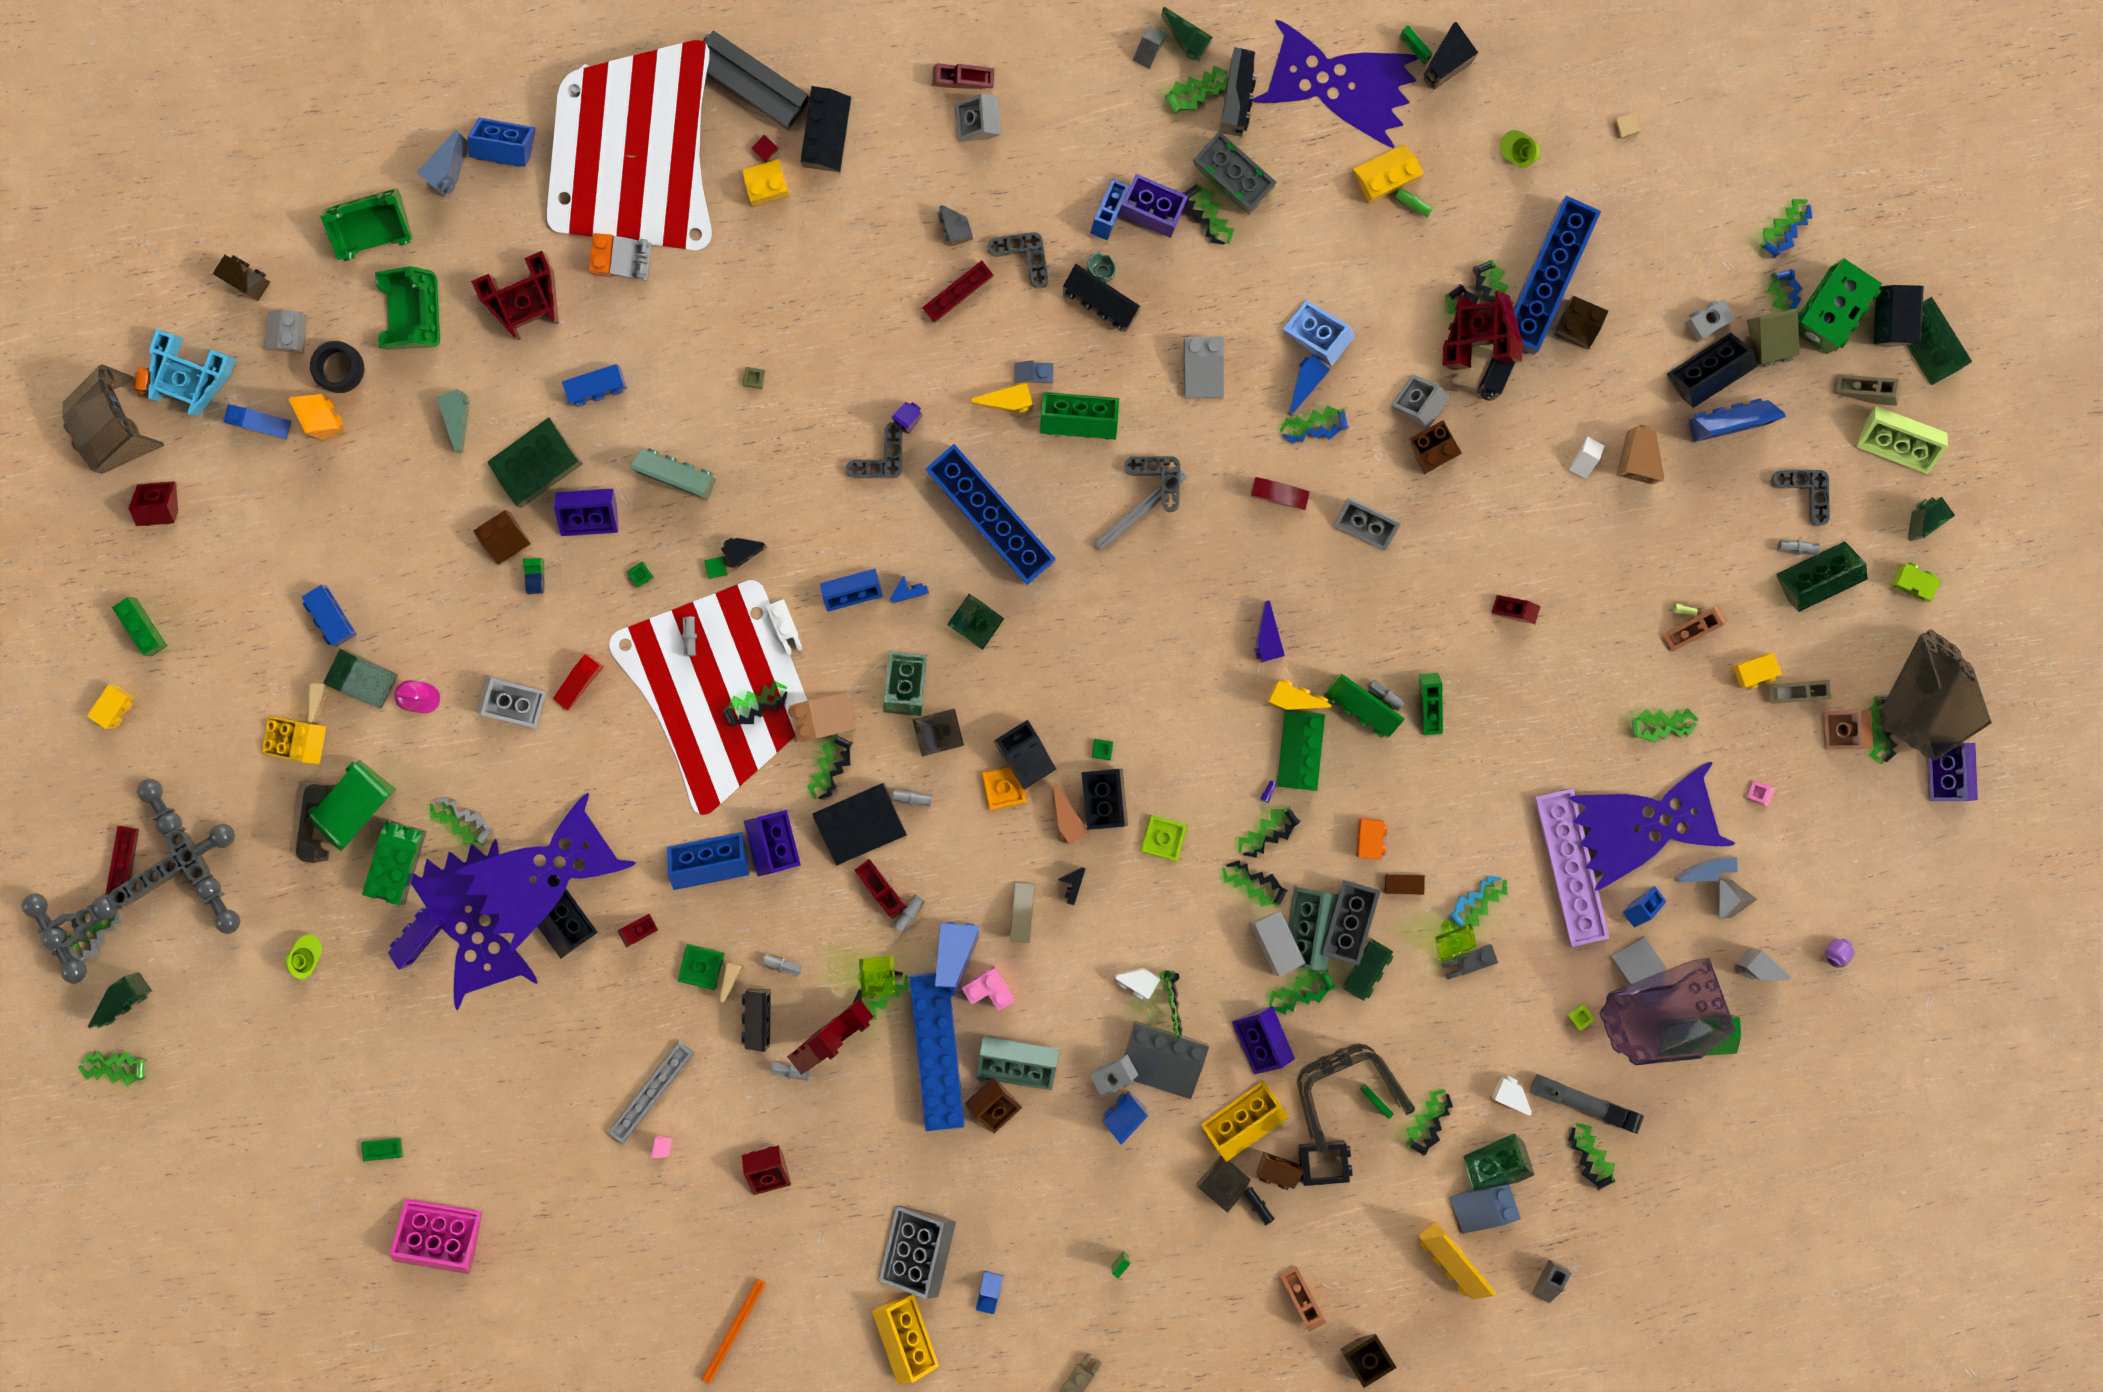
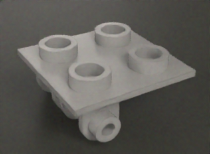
[609,236,651,281]

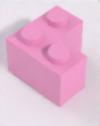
[962,966,1015,1011]

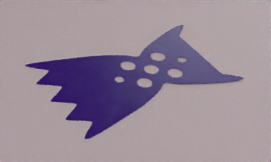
[1253,20,1418,148]
[1569,762,1735,891]
[455,793,636,953]
[411,839,538,1010]

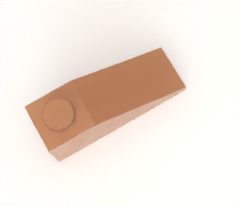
[1663,604,1728,652]
[1053,784,1089,845]
[1280,1266,1326,1332]

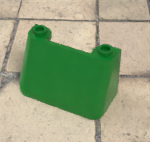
[320,188,413,261]
[375,266,440,350]
[307,760,396,851]

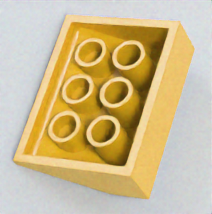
[1419,1221,1496,1299]

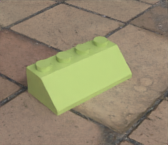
[1856,406,1948,474]

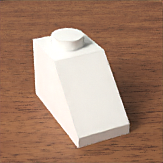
[1491,1075,1532,1116]

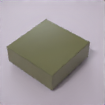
[743,367,765,389]

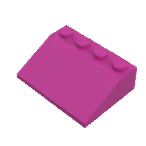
[390,1199,482,1274]

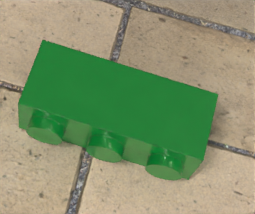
[111,597,168,656]

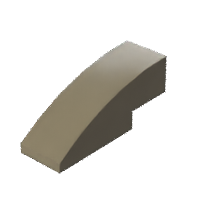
[1769,680,1831,704]
[1010,882,1034,943]

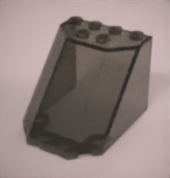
[62,364,164,474]
[1879,629,1992,761]

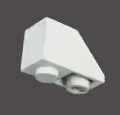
[1115,968,1160,1000]

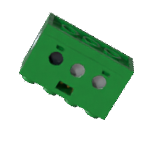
[1798,258,1883,354]

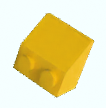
[742,159,790,207]

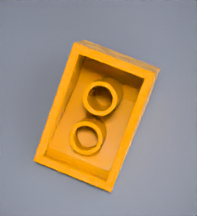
[289,394,344,441]

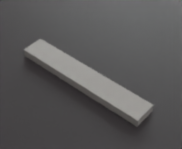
[607,1041,695,1144]

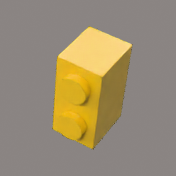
[1732,653,1782,690]
[87,684,135,729]

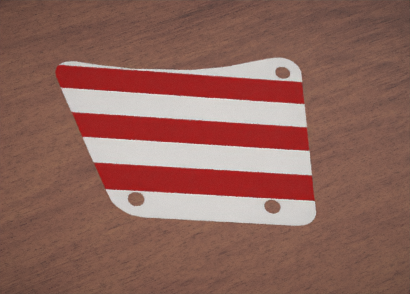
[547,40,712,251]
[609,580,807,815]

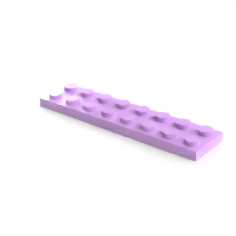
[1535,788,1609,947]

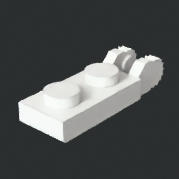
[766,599,802,655]

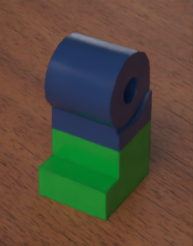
[523,558,545,595]

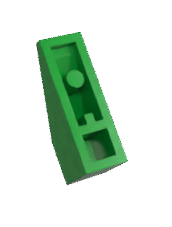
[1419,672,1443,735]

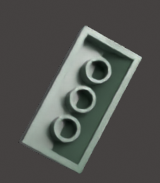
[630,448,716,500]
[1288,887,1339,971]
[976,1037,1059,1090]

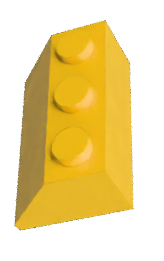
[1353,144,1424,204]

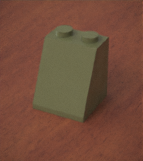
[1747,308,1800,367]

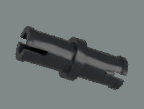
[1242,1187,1275,1226]

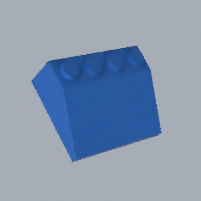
[1689,398,1786,442]

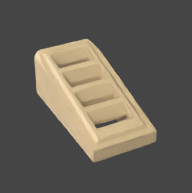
[308,683,329,722]
[719,962,743,1002]

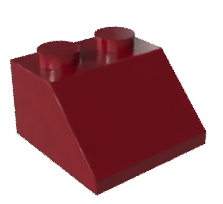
[128,481,178,526]
[742,1145,791,1195]

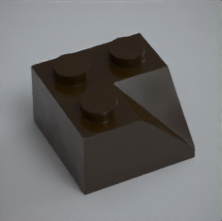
[213,254,270,301]
[1554,296,1609,350]
[1341,1334,1397,1388]

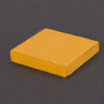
[982,767,1027,810]

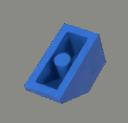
[1623,886,1666,927]

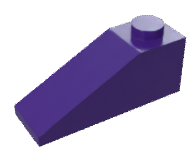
[1254,600,1285,662]

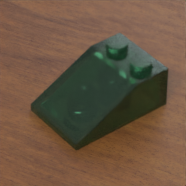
[323,649,398,709]
[883,651,927,716]
[1463,1133,1535,1191]

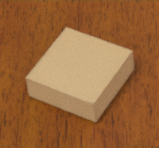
[1615,113,1640,138]

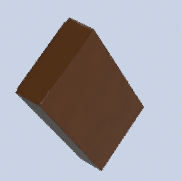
[1385,874,1425,895]

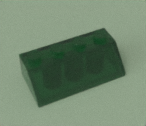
[1906,297,1972,385]
[1776,541,1868,612]

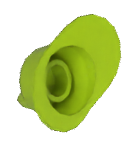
[1500,130,1541,168]
[285,934,322,979]

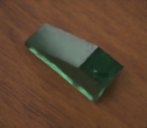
[1161,7,1213,61]

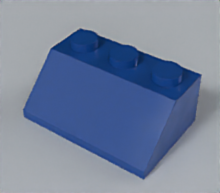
[467,117,535,167]

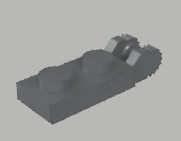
[1442,944,1498,979]

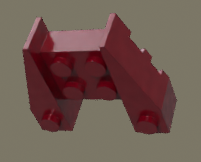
[471,251,559,340]
[1442,290,1523,370]
[787,999,874,1075]

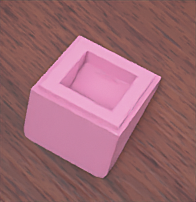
[1747,781,1775,807]
[651,1135,672,1158]

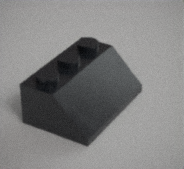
[1874,285,1924,347]
[1082,768,1128,830]
[741,989,771,1052]

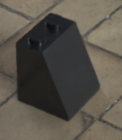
[1423,22,1478,90]

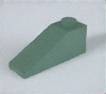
[436,389,469,453]

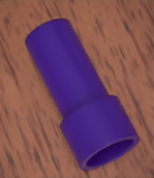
[1260,780,1277,803]

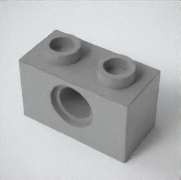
[1686,299,1735,342]
[1090,1054,1138,1095]

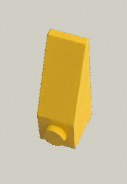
[971,383,1033,414]

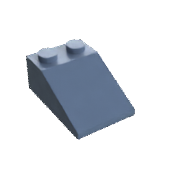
[417,130,468,196]
[1450,1178,1521,1234]

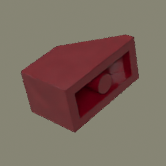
[1492,595,1541,625]

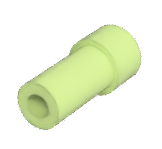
[1674,604,1697,616]

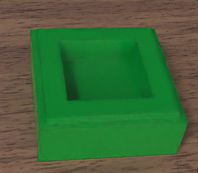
[704,556,728,579]
[627,561,654,588]
[1092,739,1113,760]

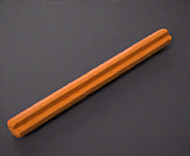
[702,1279,766,1384]

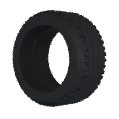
[310,341,365,393]

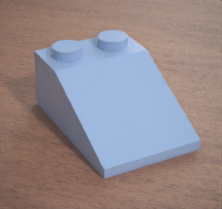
[1283,300,1355,366]

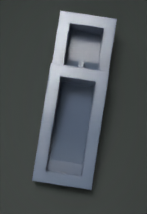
[1675,856,1738,882]

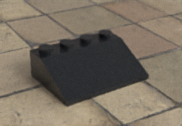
[812,783,907,866]

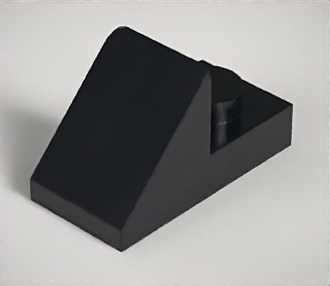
[1058,867,1086,905]

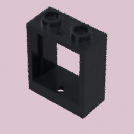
[1477,356,1515,401]
[1298,1140,1353,1186]

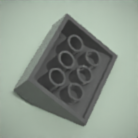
[1124,1021,1209,1099]
[879,1206,956,1299]

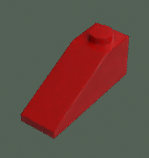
[553,654,604,711]

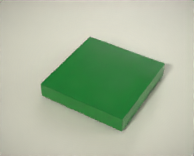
[678,944,725,991]

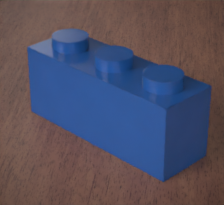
[562,364,627,407]
[820,568,883,612]
[302,585,357,647]

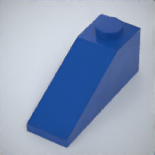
[1090,179,1130,241]
[1288,355,1330,416]
[223,404,291,439]

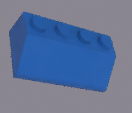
[667,832,749,890]

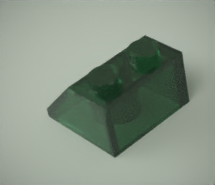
[1908,497,1955,541]
[947,594,1005,650]

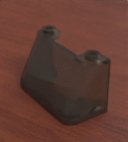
[289,781,337,863]

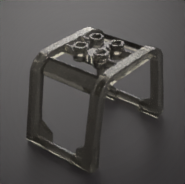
[1296,1043,1415,1152]

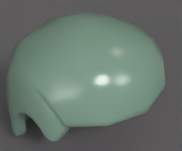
[1087,252,1116,283]

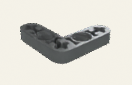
[988,232,1048,289]
[846,422,902,478]
[1125,456,1181,513]
[1771,470,1830,526]

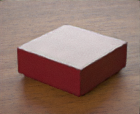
[751,135,779,163]

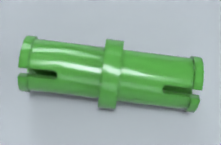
[1395,188,1434,218]

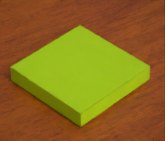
[1140,815,1188,862]

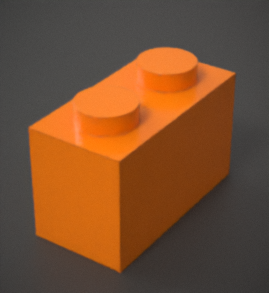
[589,233,613,277]
[1356,819,1387,859]

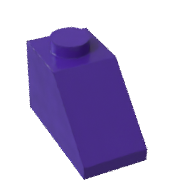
[891,402,923,434]

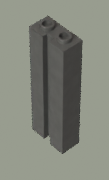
[703,30,810,131]

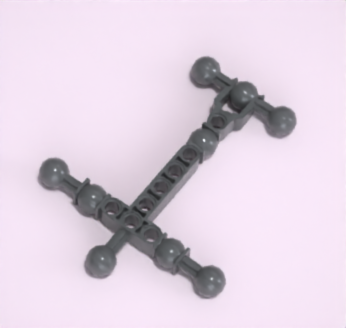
[21,779,241,984]

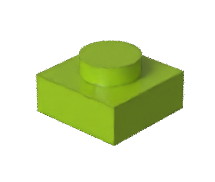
[1567,1004,1595,1031]

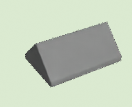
[1333,497,1401,551]
[1249,911,1305,976]

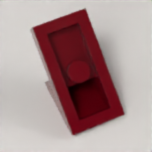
[617,914,658,948]

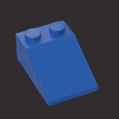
[1103,1091,1148,1145]

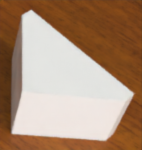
[1569,437,1604,479]

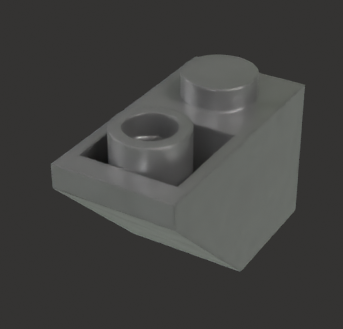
[937,205,973,246]
[1532,1259,1572,1303]

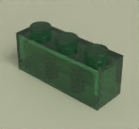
[1342,938,1394,1001]

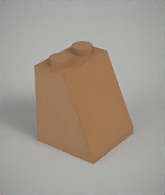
[1616,424,1664,485]

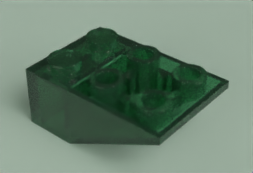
[88,972,152,1029]

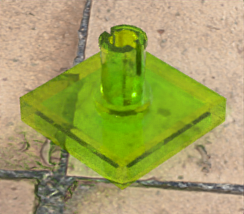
[1435,920,1476,961]
[858,955,896,998]

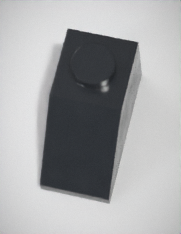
[721,538,767,569]

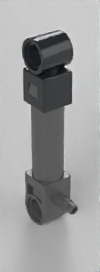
[1530,1074,1644,1134]

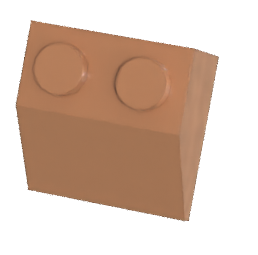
[1824,710,1873,750]

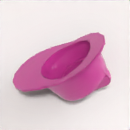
[394,681,440,713]

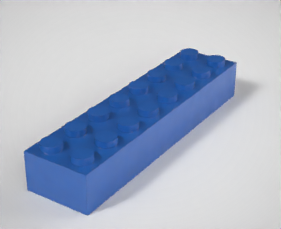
[1513,195,1601,355]
[925,444,1056,586]
[910,972,965,1131]

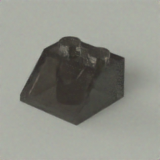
[912,709,964,757]
[1197,1155,1251,1213]

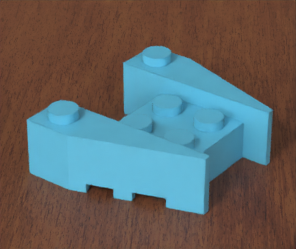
[148,329,237,416]

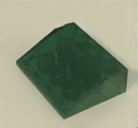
[487,417,583,508]

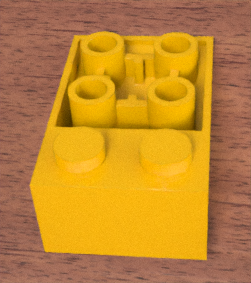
[1266,679,1332,710]
[261,716,327,764]

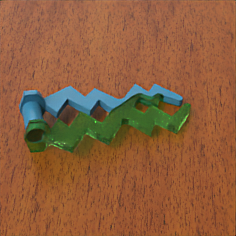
[1448,876,1507,931]

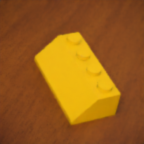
[1201,1080,1290,1162]
[872,1294,939,1384]

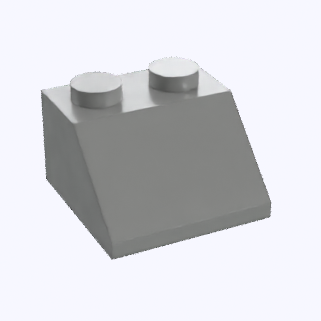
[955,94,1001,142]
[265,310,307,353]
[1391,374,1450,428]
[1735,947,1791,981]

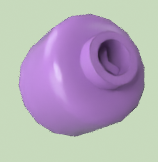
[1825,939,1855,968]

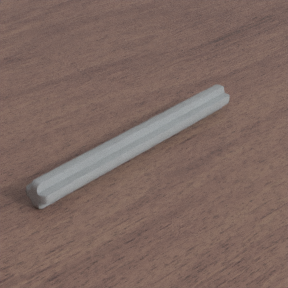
[1095,470,1186,550]

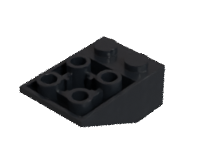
[993,719,1057,790]

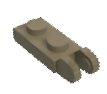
[1059,1353,1102,1392]

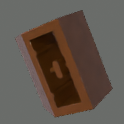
[1409,420,1462,474]

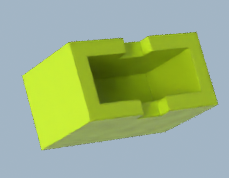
[1890,562,1942,602]

